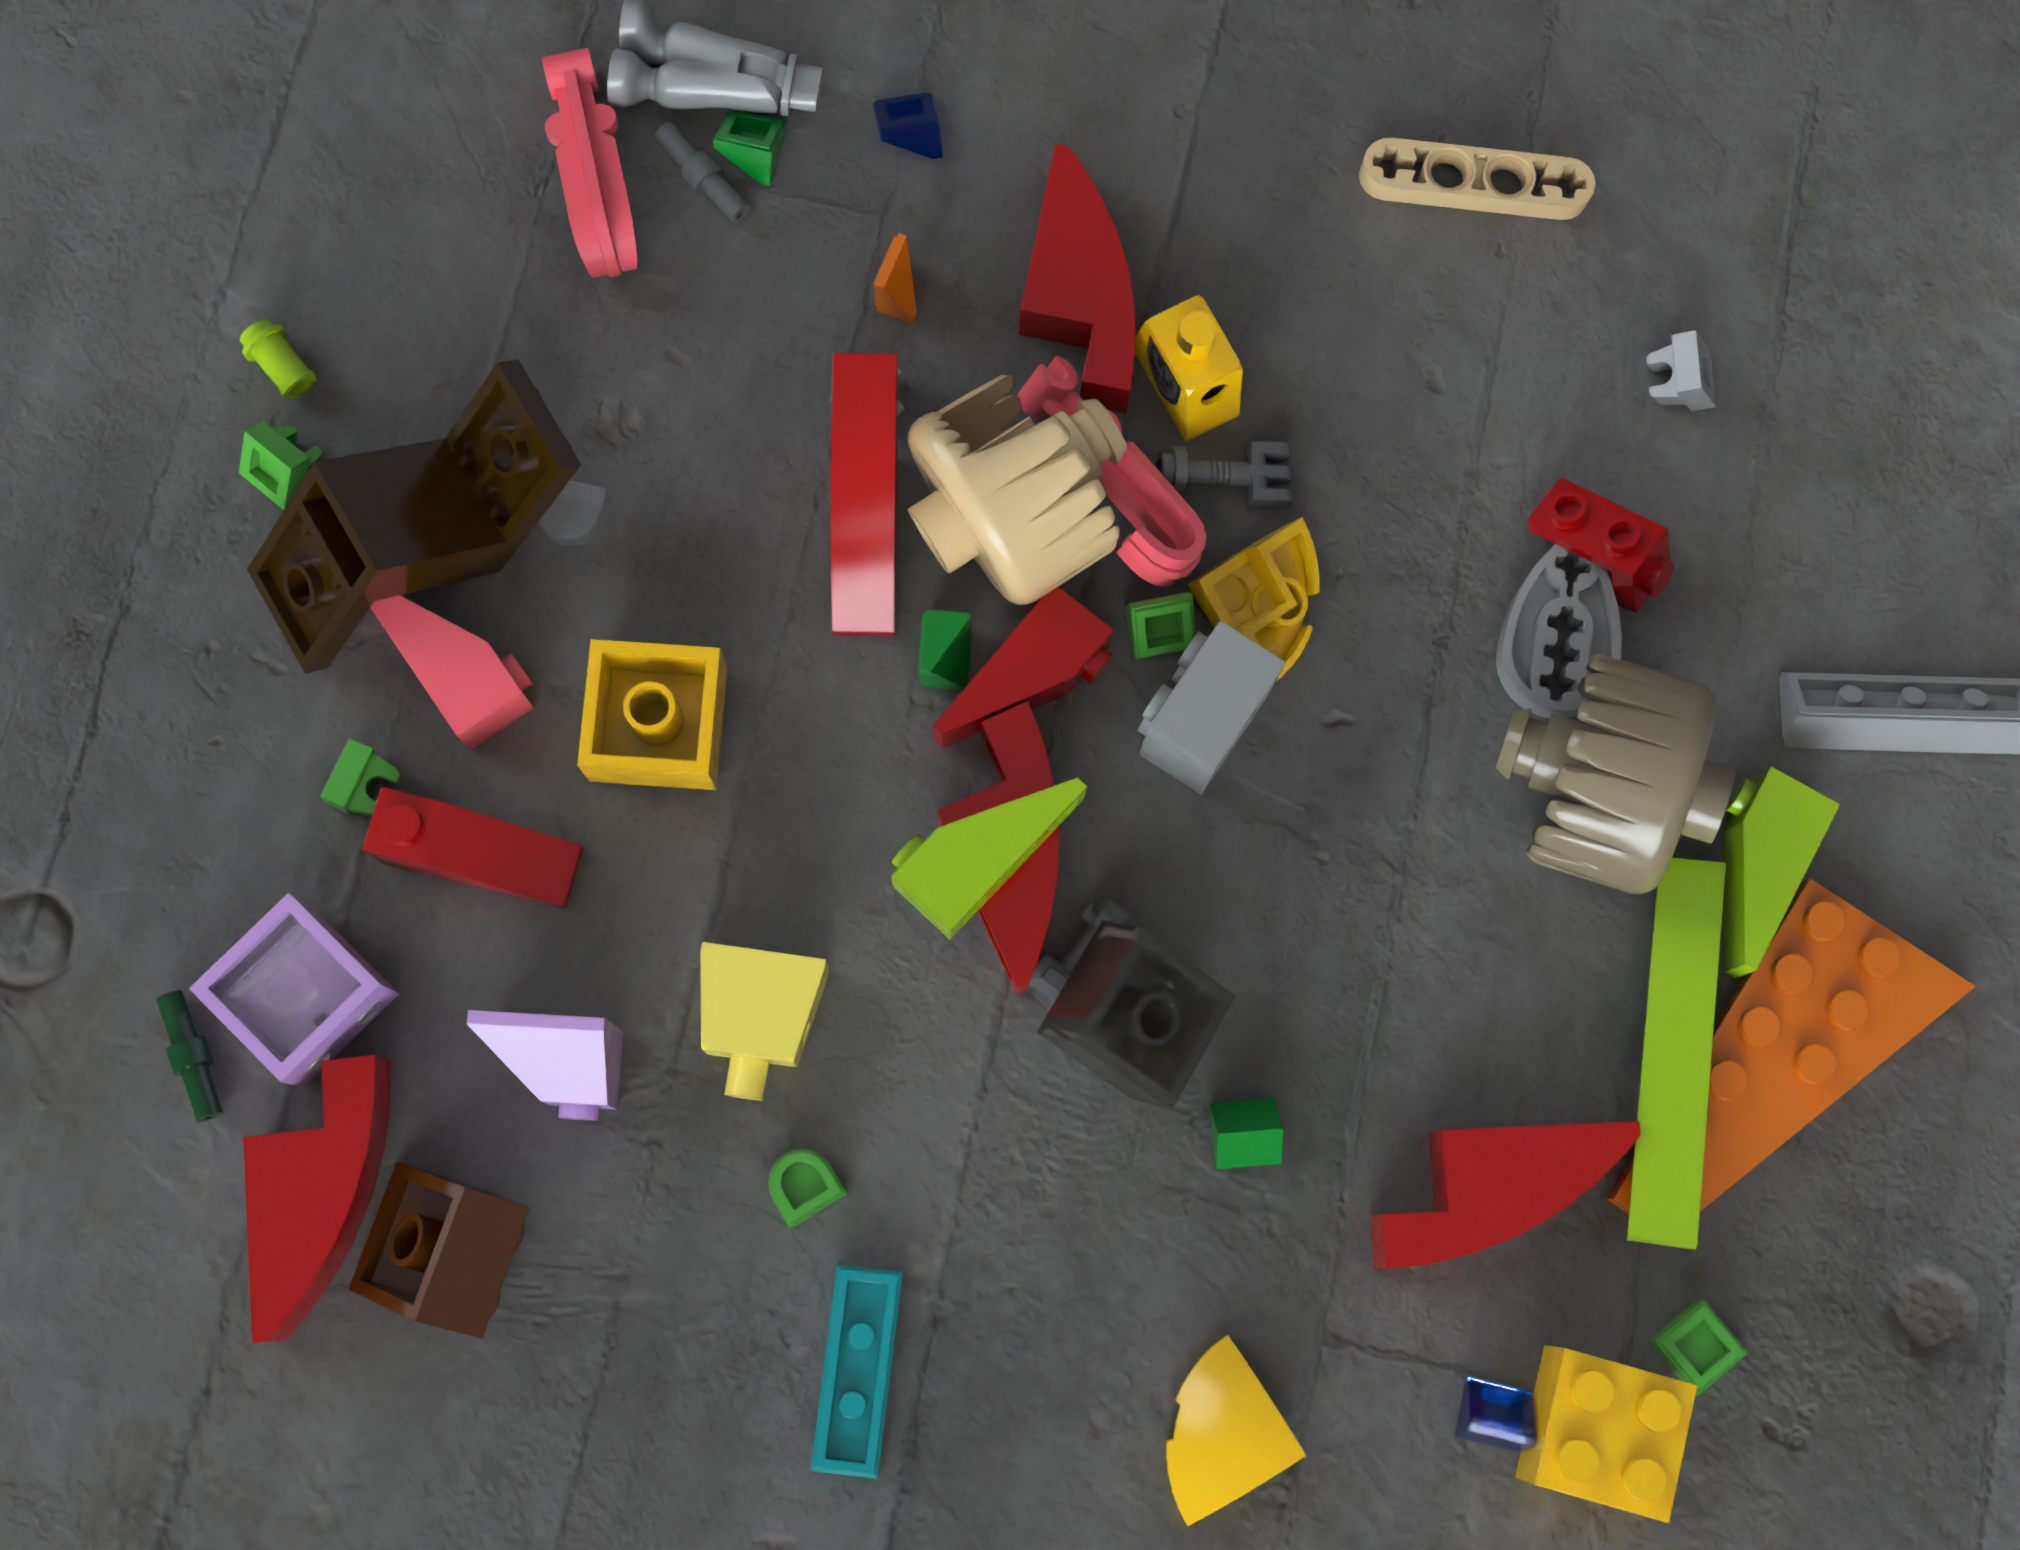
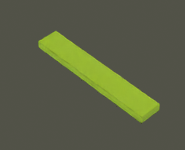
[1627,857,1726,1250]

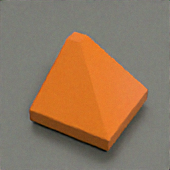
[873,233,917,324]

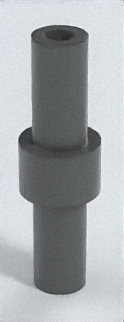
[654,122,751,223]

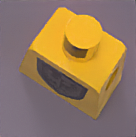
[1135,295,1243,443]

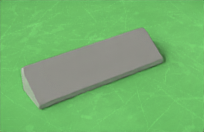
[1779,672,2020,755]

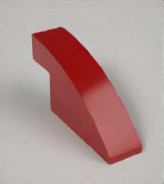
[1019,143,1135,413]
[831,353,899,636]
[937,701,1059,995]
[243,1055,391,1344]
[1370,1121,1641,1269]

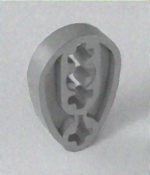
[1496,544,1622,718]

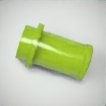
[240,319,317,401]

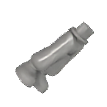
[607,0,824,116]

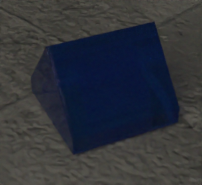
[1455,1377,1537,1452]

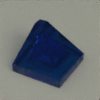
[873,92,943,159]

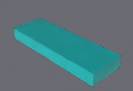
[810,1264,903,1479]

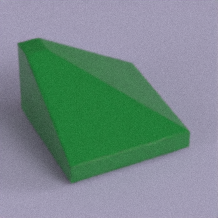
[713,109,787,186]

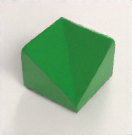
[918,610,972,690]

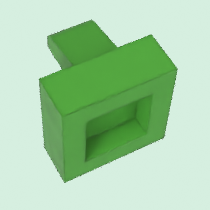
[239,420,322,510]
[320,738,401,816]

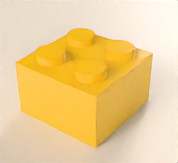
[577,639,728,790]
[1515,1345,1697,1523]

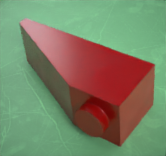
[933,586,1114,748]
[362,787,583,909]

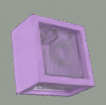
[189,892,399,1088]

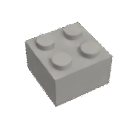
[1137,620,1286,796]

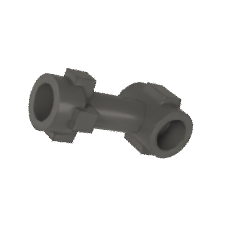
[1029,897,1133,1016]

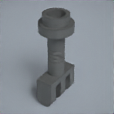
[1155,441,1292,508]

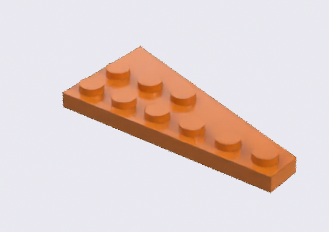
[1606,878,1976,1214]

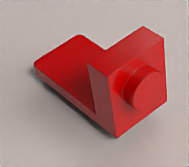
[1527,479,1674,613]

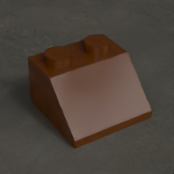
[348,1161,530,1339]

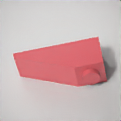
[370,595,534,751]

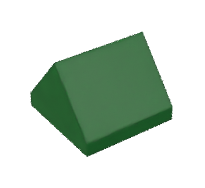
[1209,1098,1284,1169]

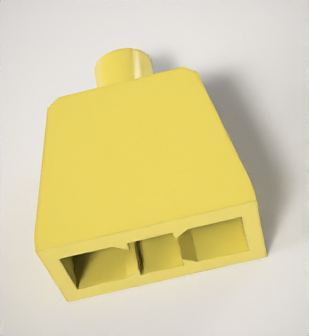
[700,942,830,1101]

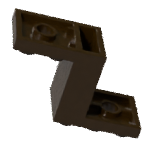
[247,359,581,674]

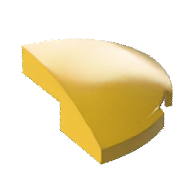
[1187,517,1320,681]
[1166,1335,1307,1526]

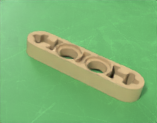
[1359,138,1596,220]

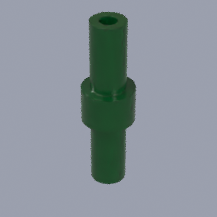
[156,990,224,1122]

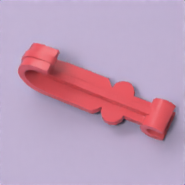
[542,47,638,278]
[1017,356,1207,587]

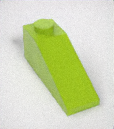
[1722,767,1840,978]
[891,777,1087,940]

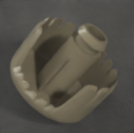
[1495,654,1736,895]

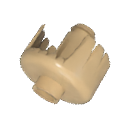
[907,375,1127,605]

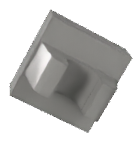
[1646,330,1716,412]

